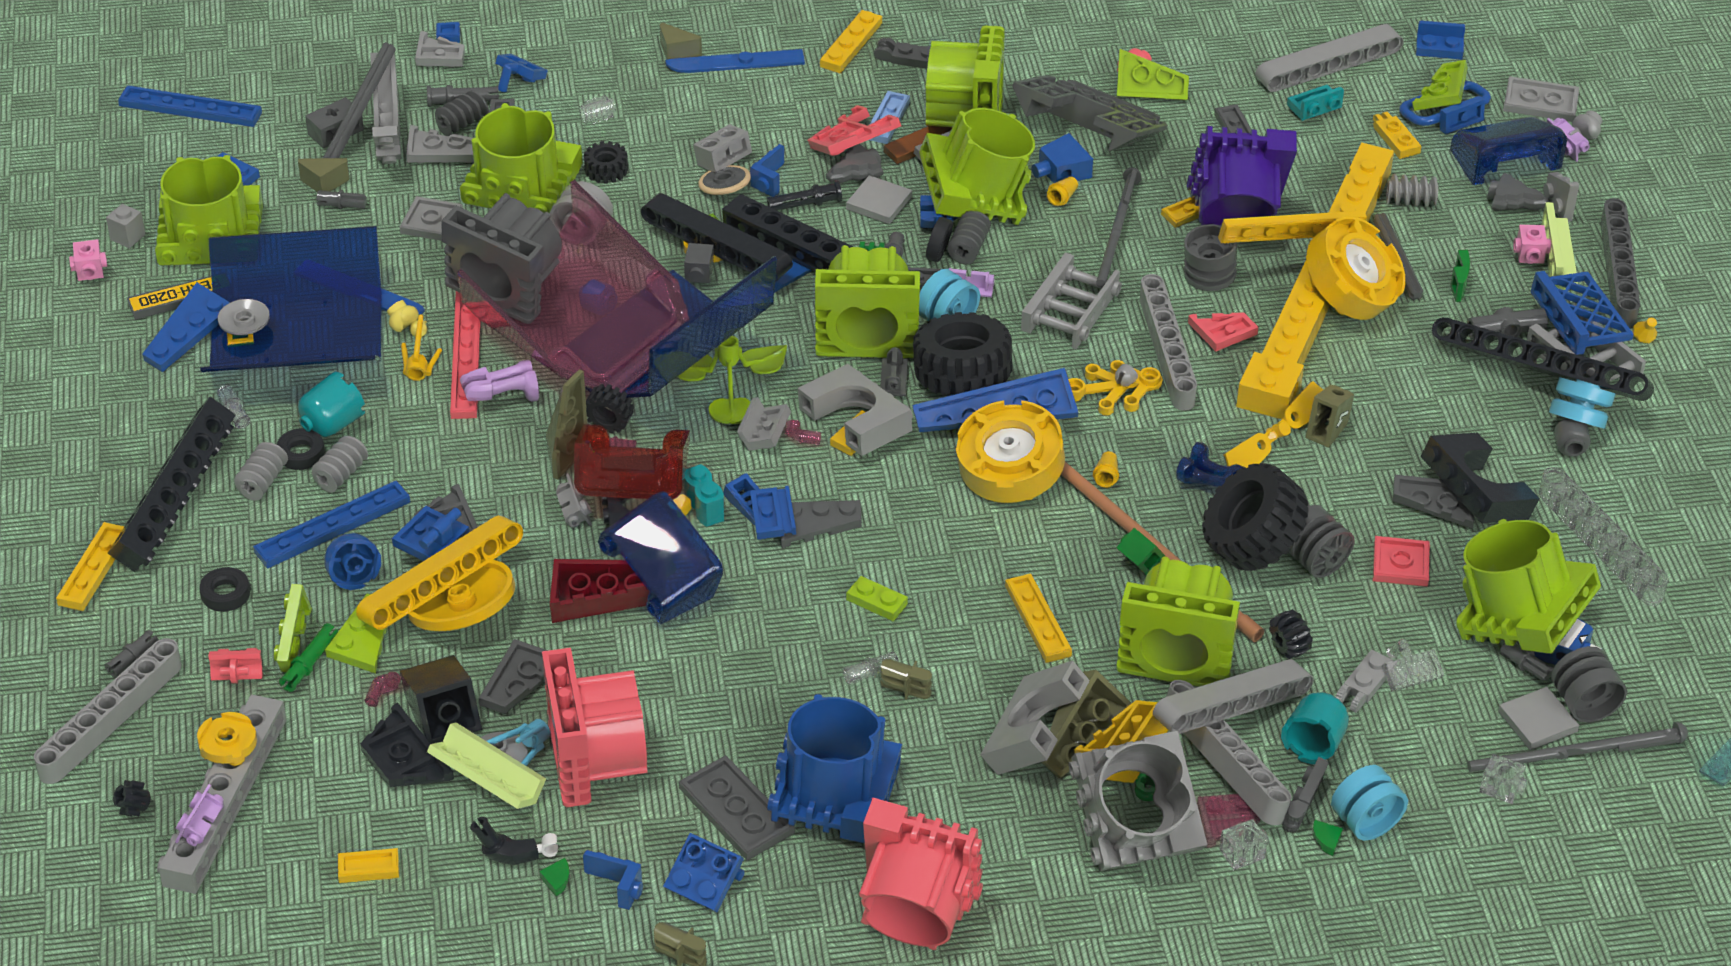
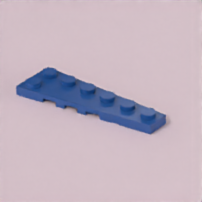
[912,368,1078,432]

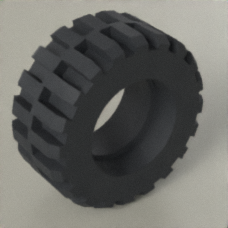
[913,312,1013,397]
[1202,463,1308,571]

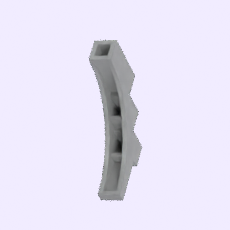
[370,53,402,164]

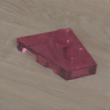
[1197,794,1260,848]

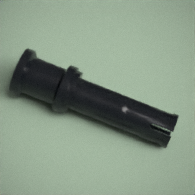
[767,180,842,211]

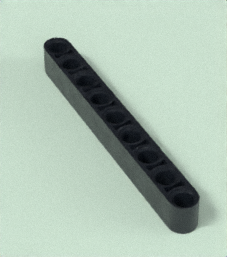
[1432,317,1654,401]

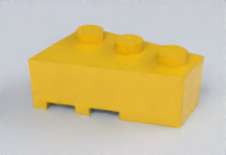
[1074,700,1169,783]

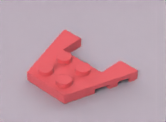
[808,105,901,156]

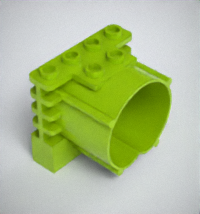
[925,25,1005,127]
[460,103,583,213]
[919,108,1035,225]
[155,155,263,266]
[815,245,920,358]
[1456,519,1601,654]
[1116,557,1240,687]

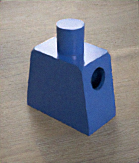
[1031,133,1093,183]

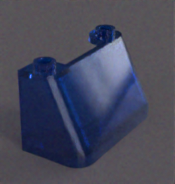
[1450,117,1567,185]
[598,491,723,624]

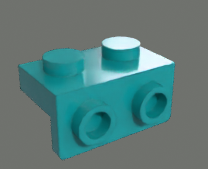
[1287,84,1344,121]

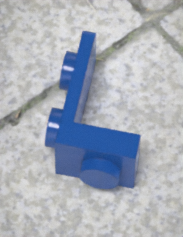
[750,144,784,197]
[583,850,643,910]

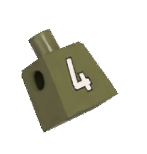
[1305,385,1354,448]

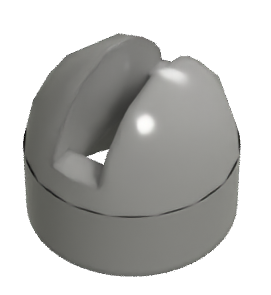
[1115,364,1138,387]

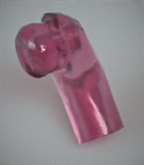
[785,420,821,445]
[364,671,401,707]

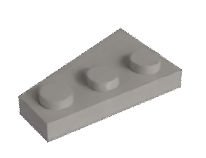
[406,125,474,163]

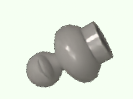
[1569,110,1603,139]

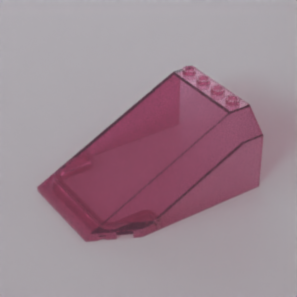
[457,180,694,393]

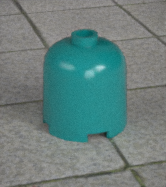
[298,371,365,437]
[1281,692,1349,764]

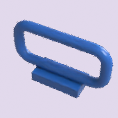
[1399,81,1491,134]

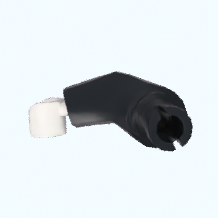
[470,817,558,865]

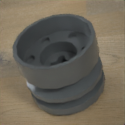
[1184,224,1237,291]
[1288,505,1355,578]
[1551,646,1628,723]

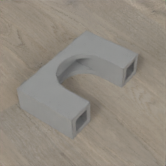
[798,364,913,456]
[980,660,1090,775]

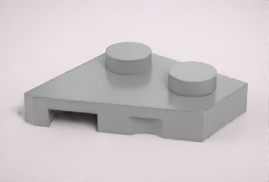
[415,31,465,67]
[1543,172,1579,222]

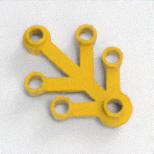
[1068,360,1163,416]

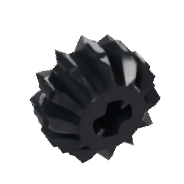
[1269,609,1313,659]

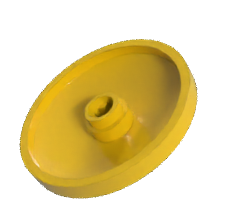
[408,560,515,631]

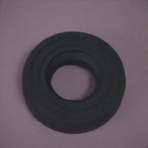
[926,217,953,262]
[277,428,325,470]
[199,567,250,612]

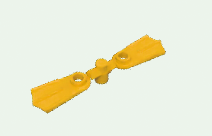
[1224,381,1323,475]

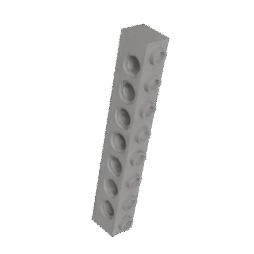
[157,694,286,894]

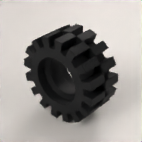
[584,141,628,184]
[586,384,634,433]

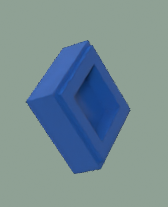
[436,22,460,43]

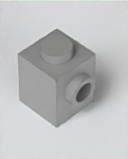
[106,204,146,248]

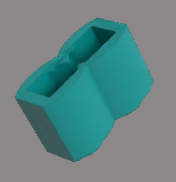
[683,464,724,527]

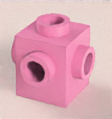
[1513,225,1551,264]
[69,239,107,281]

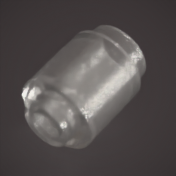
[579,95,616,124]

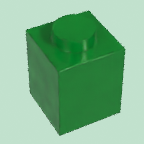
[1116,528,1165,575]

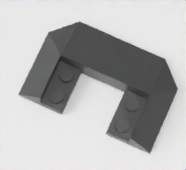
[1012,75,1168,151]

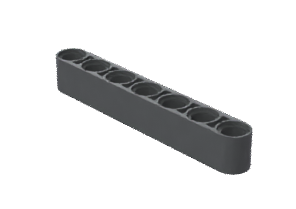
[1600,198,1640,329]

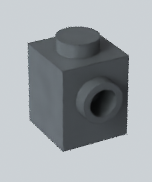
[684,243,714,283]

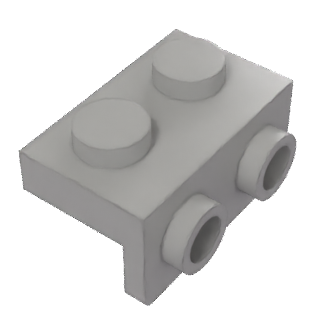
[738,397,791,451]

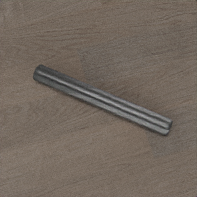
[1374,213,1423,300]

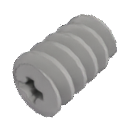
[1386,174,1438,207]
[312,436,368,493]
[234,442,288,501]

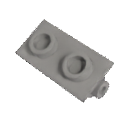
[556,473,592,528]

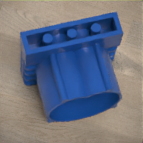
[767,694,902,843]

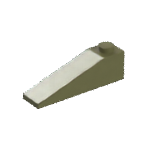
[546,369,589,480]
[1041,670,1132,778]

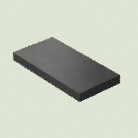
[679,755,795,861]

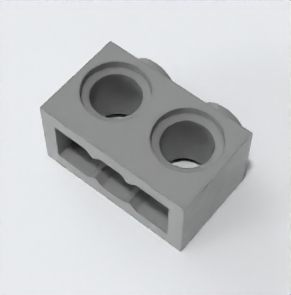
[693,124,752,173]

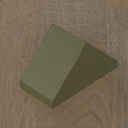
[660,22,702,60]
[298,158,350,192]

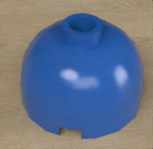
[324,533,381,590]

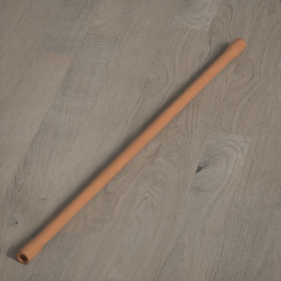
[1061,462,1264,642]

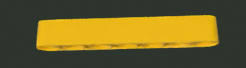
[356,515,523,630]

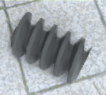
[435,90,489,136]
[947,211,991,265]

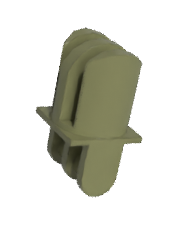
[881,659,932,700]
[654,922,707,966]

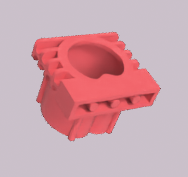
[542,648,648,807]
[859,798,983,950]

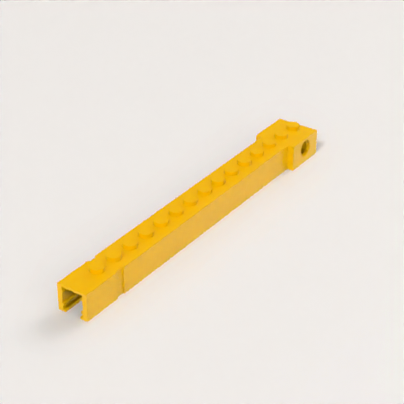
[1236,142,1394,419]

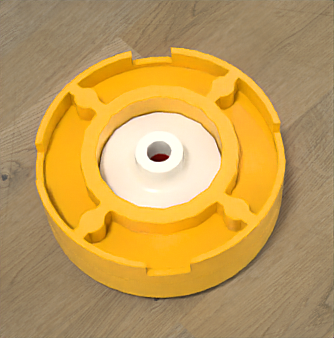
[1306,216,1405,320]
[956,400,1065,503]

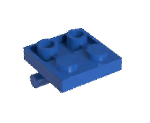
[392,506,470,561]
[663,833,745,913]

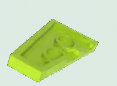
[1117,49,1189,100]
[1412,60,1468,111]
[274,584,312,672]
[325,593,388,674]

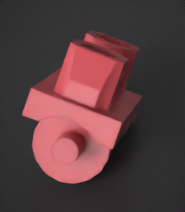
[208,648,263,684]

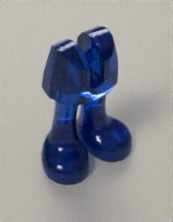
[1176,442,1246,487]

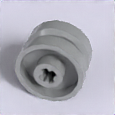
[549,181,613,246]

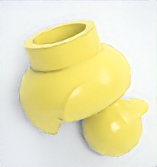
[387,300,427,337]

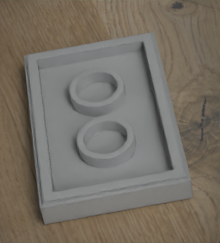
[1503,76,1580,122]

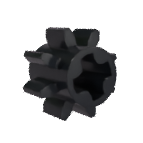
[113,780,151,817]

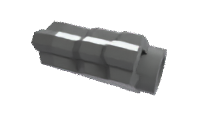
[826,144,884,184]
[1487,173,1549,211]

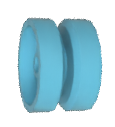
[919,269,980,322]
[1549,377,1616,429]
[1331,765,1408,841]

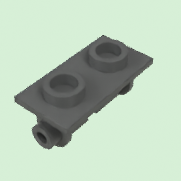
[880,347,908,396]

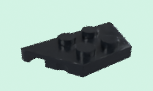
[360,702,454,787]

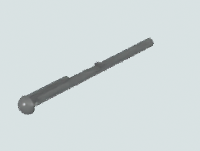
[1096,167,1142,288]
[1467,722,1688,772]

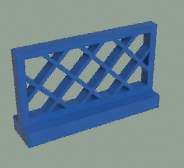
[1530,271,1634,355]

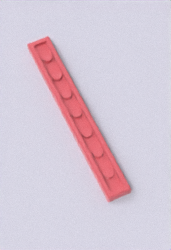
[450,291,481,419]

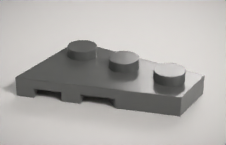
[1393,474,1474,529]
[781,500,862,548]
[479,639,548,714]

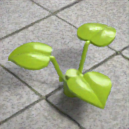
[669,335,787,424]

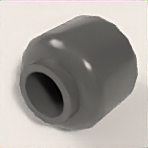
[1554,418,1591,457]

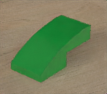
[1450,249,1470,302]

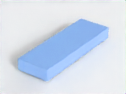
[870,91,910,144]

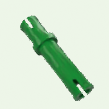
[279,623,338,692]

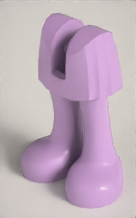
[460,360,539,402]

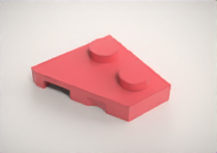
[1188,312,1259,352]

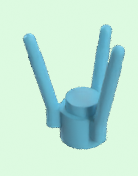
[486,719,550,766]

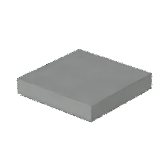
[846,176,912,224]
[399,196,463,241]
[1498,687,1579,750]

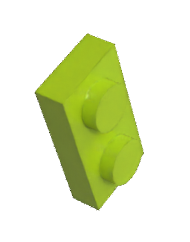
[846,576,908,621]

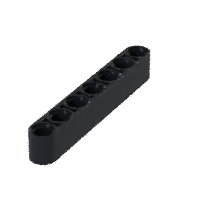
[640,193,793,283]

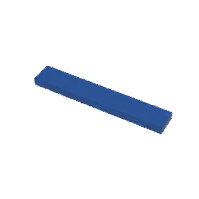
[118,85,262,127]
[253,481,410,569]

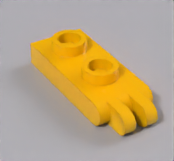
[1373,112,1422,159]

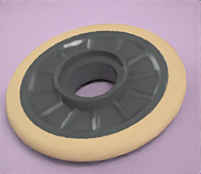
[698,165,751,195]

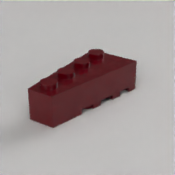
[550,559,666,623]

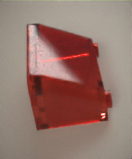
[574,424,690,500]

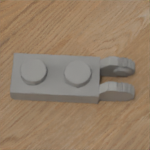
[1335,649,1396,713]

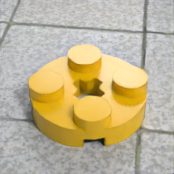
[197,712,257,766]

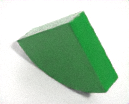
[1312,820,1343,856]
[539,858,570,897]

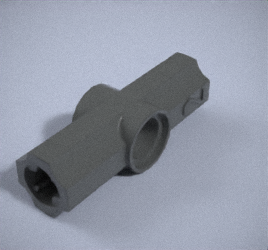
[1467,307,1548,339]

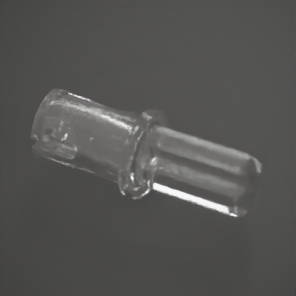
[217,384,251,429]
[843,652,899,685]

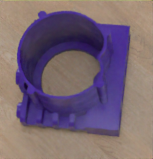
[1187,126,1297,226]

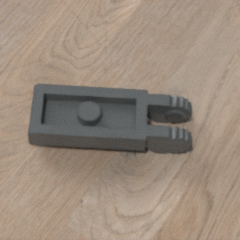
[874,38,930,69]
[1282,757,1329,833]

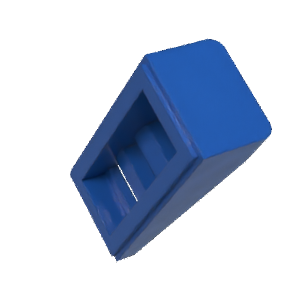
[723,473,759,525]

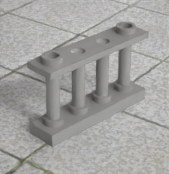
[1021,253,1122,349]
[1527,304,1646,382]

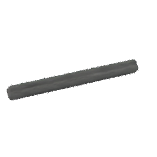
[323,42,396,158]

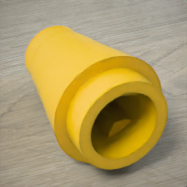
[1047,177,1078,206]
[1093,451,1119,488]

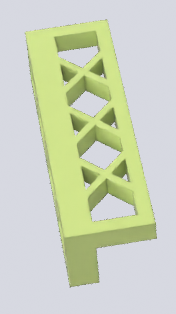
[1541,202,1578,290]
[427,723,546,809]

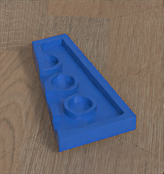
[142,282,230,372]

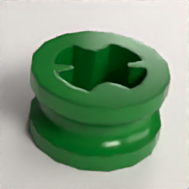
[1135,773,1155,801]

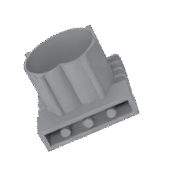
[1069,731,1208,871]

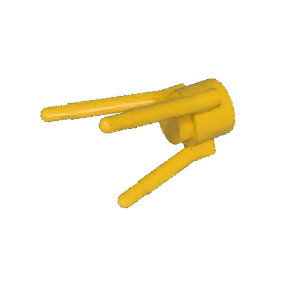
[401,314,442,381]

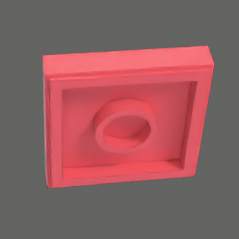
[1373,536,1430,587]

